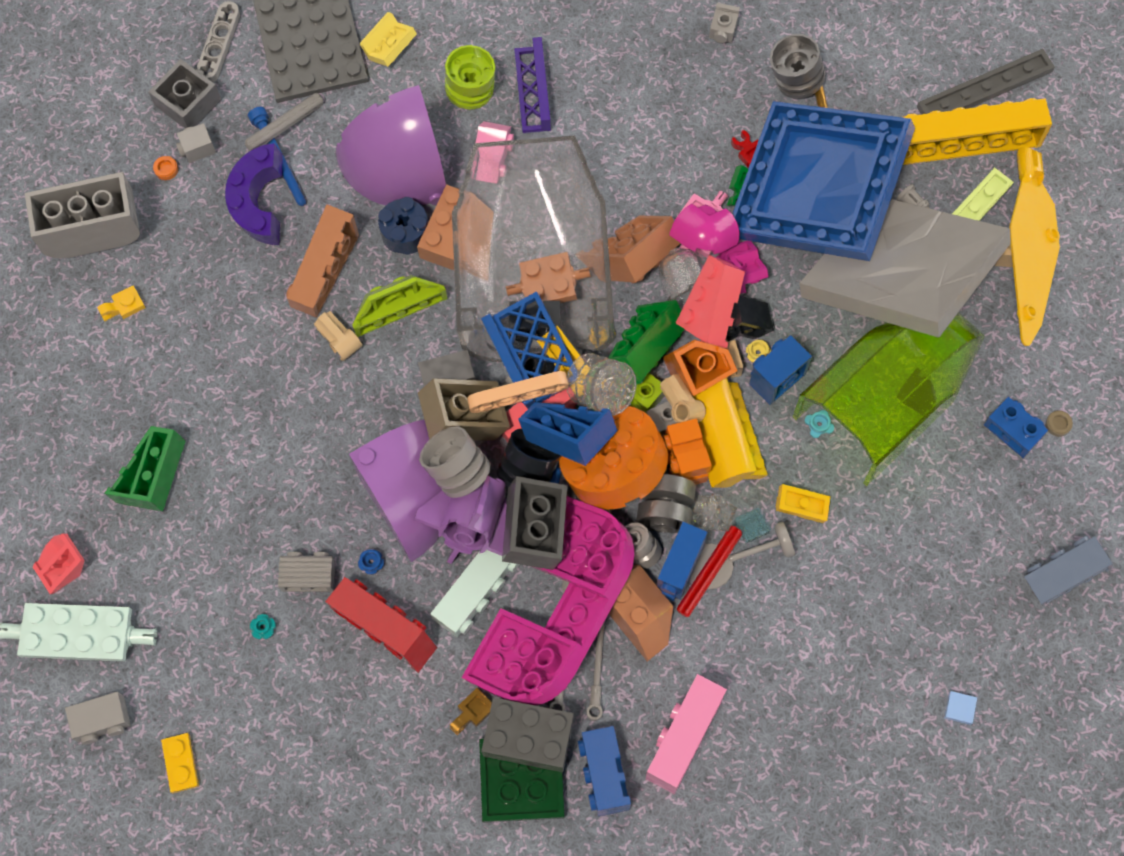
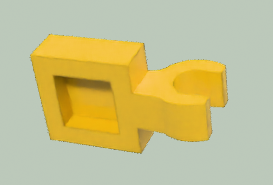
[97,285,145,322]

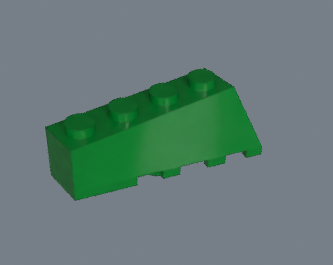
[607,300,685,385]

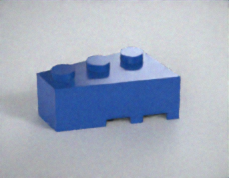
[518,402,617,466]

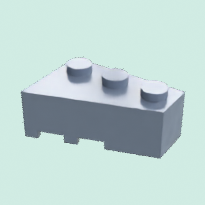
[1024,536,1113,606]

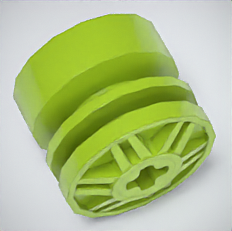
[445,45,495,110]

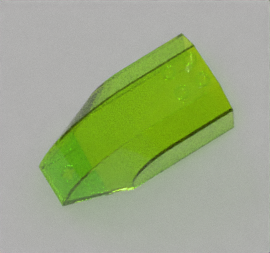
[793,312,985,486]

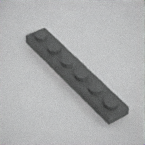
[917,49,1055,115]

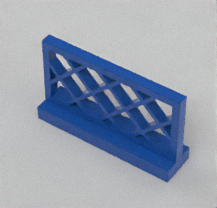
[481,291,583,408]

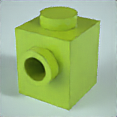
[627,373,665,413]

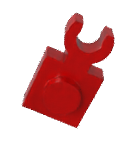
[731,130,759,168]

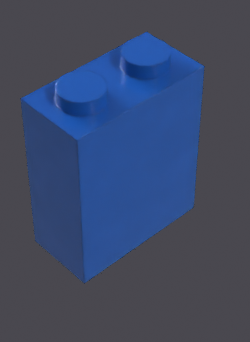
[657,522,707,601]

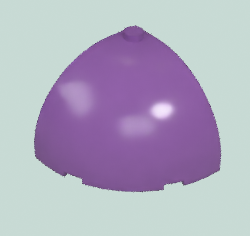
[336,85,446,206]
[349,420,442,562]

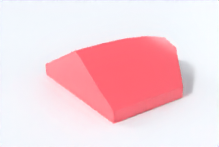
[33,534,85,594]

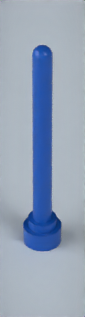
[247,107,306,206]

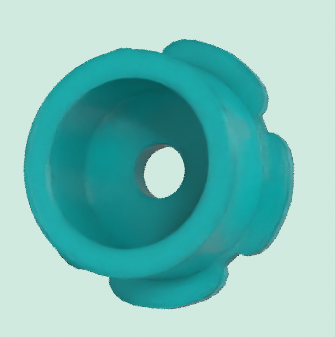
[250,614,276,639]

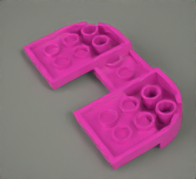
[461,496,634,706]

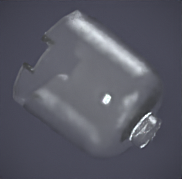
[659,248,705,310]

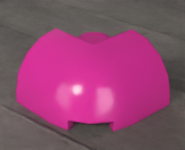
[669,203,739,255]
[716,240,768,294]

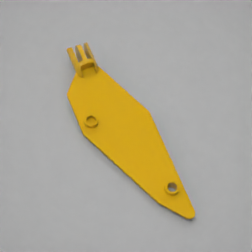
[1009,147,1060,346]

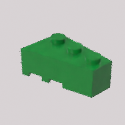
[104,426,186,512]

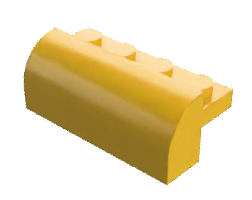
[691,378,768,488]

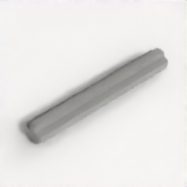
[245,93,323,151]

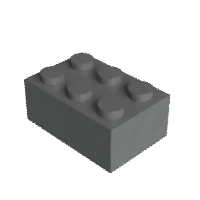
[502,476,567,570]
[481,697,574,772]

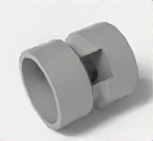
[625,523,662,569]

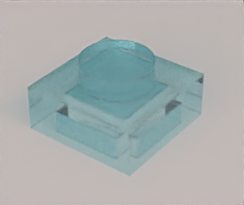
[734,508,770,544]

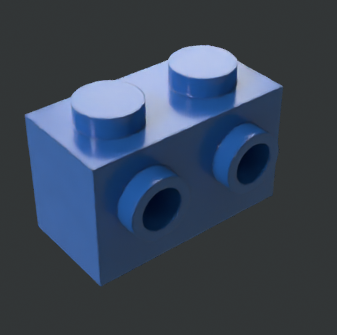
[984,397,1048,458]

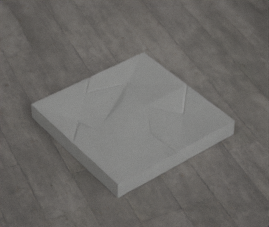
[800,199,1011,337]

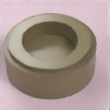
[1045,411,1073,437]

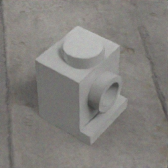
[709,3,740,43]

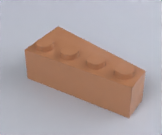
[286,204,359,318]

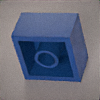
[749,335,812,405]

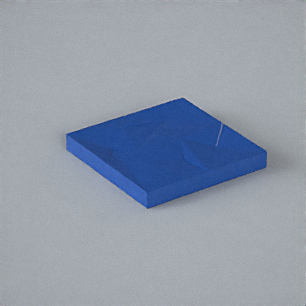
[732,101,915,261]

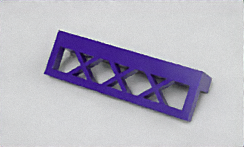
[514,37,551,133]

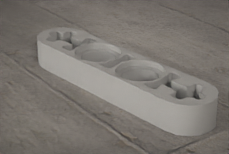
[196,1,240,82]

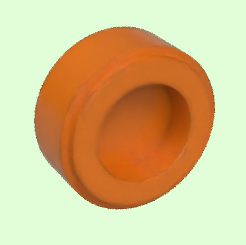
[153,156,178,180]

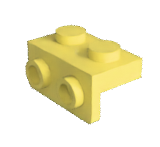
[360,12,417,67]

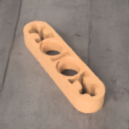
[467,371,569,413]

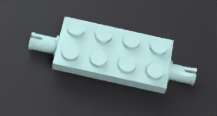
[0,603,158,661]

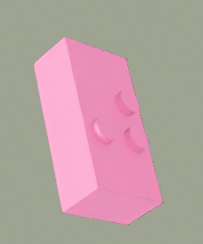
[645,674,727,794]

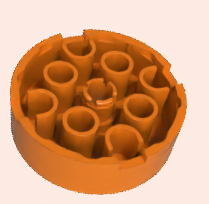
[559,405,668,510]

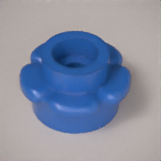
[358,550,384,575]

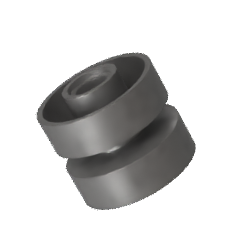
[636,474,696,533]

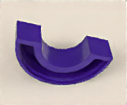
[225,143,283,245]

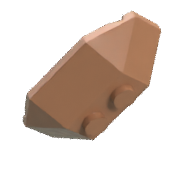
[609,565,673,662]

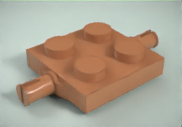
[506,252,591,303]

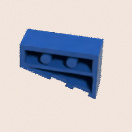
[578,726,631,817]

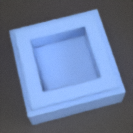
[944,691,977,725]

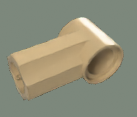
[314,311,363,361]
[660,374,706,423]

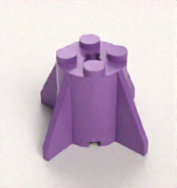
[414,476,507,564]

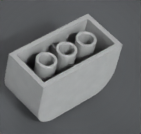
[25,172,140,258]

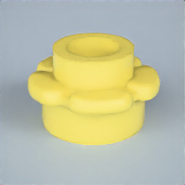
[746,340,771,363]

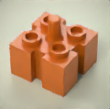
[662,418,712,485]

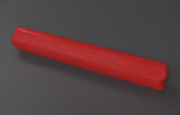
[677,525,742,618]

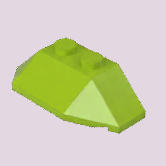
[352,275,448,337]

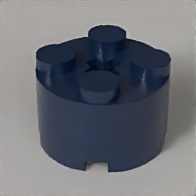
[378,197,428,255]

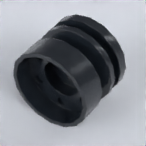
[496,428,561,488]

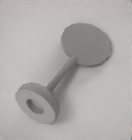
[690,521,795,590]

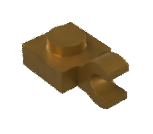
[450,688,492,736]

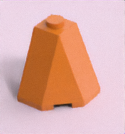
[662,339,738,396]

